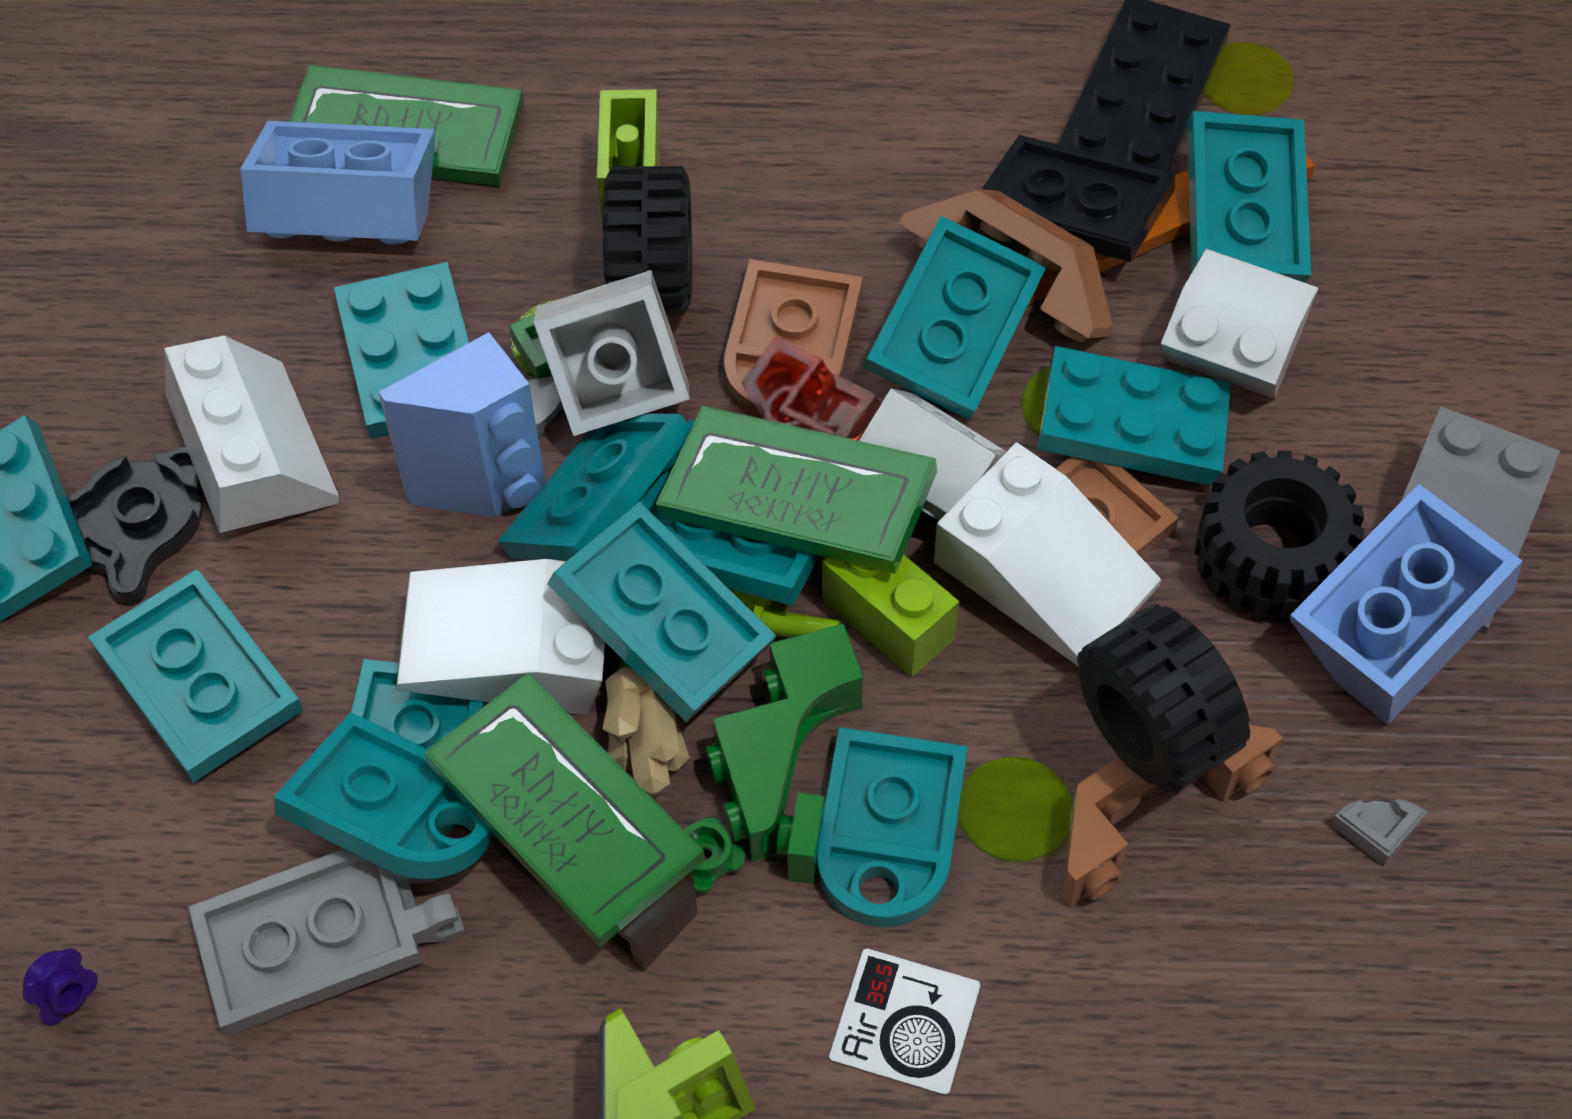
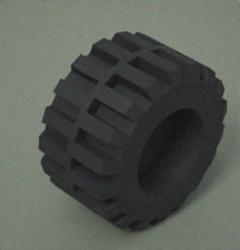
[603,166,692,314]
[1195,450,1364,623]
[1077,604,1251,793]

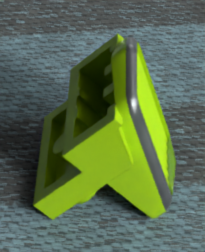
[598,1007,756,1119]

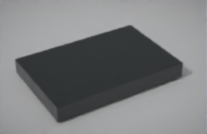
[981,135,1176,262]

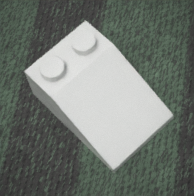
[934,442,1161,666]
[396,559,605,716]

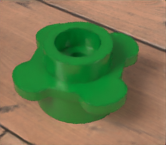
[684,817,745,893]

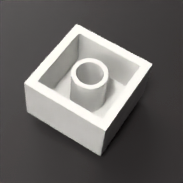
[534,270,690,436]

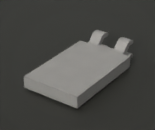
[188,849,466,1036]

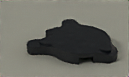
[66,446,203,604]

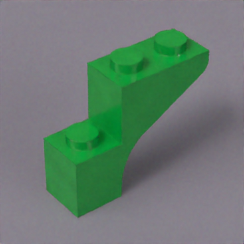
[705,624,863,862]

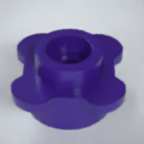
[23,948,98,1025]

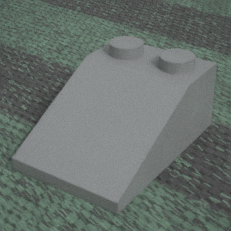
[1401,406,1560,634]

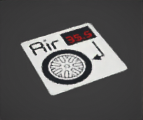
[829,949,980,1095]

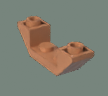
[898,189,1113,342]
[1061,725,1283,908]

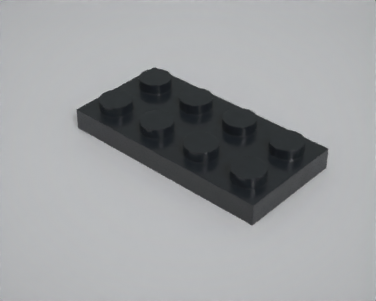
[1058,0,1231,173]

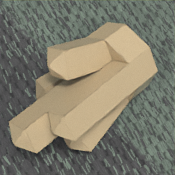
[603,667,690,796]

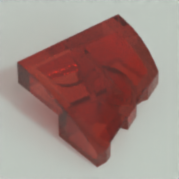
[742,336,882,440]

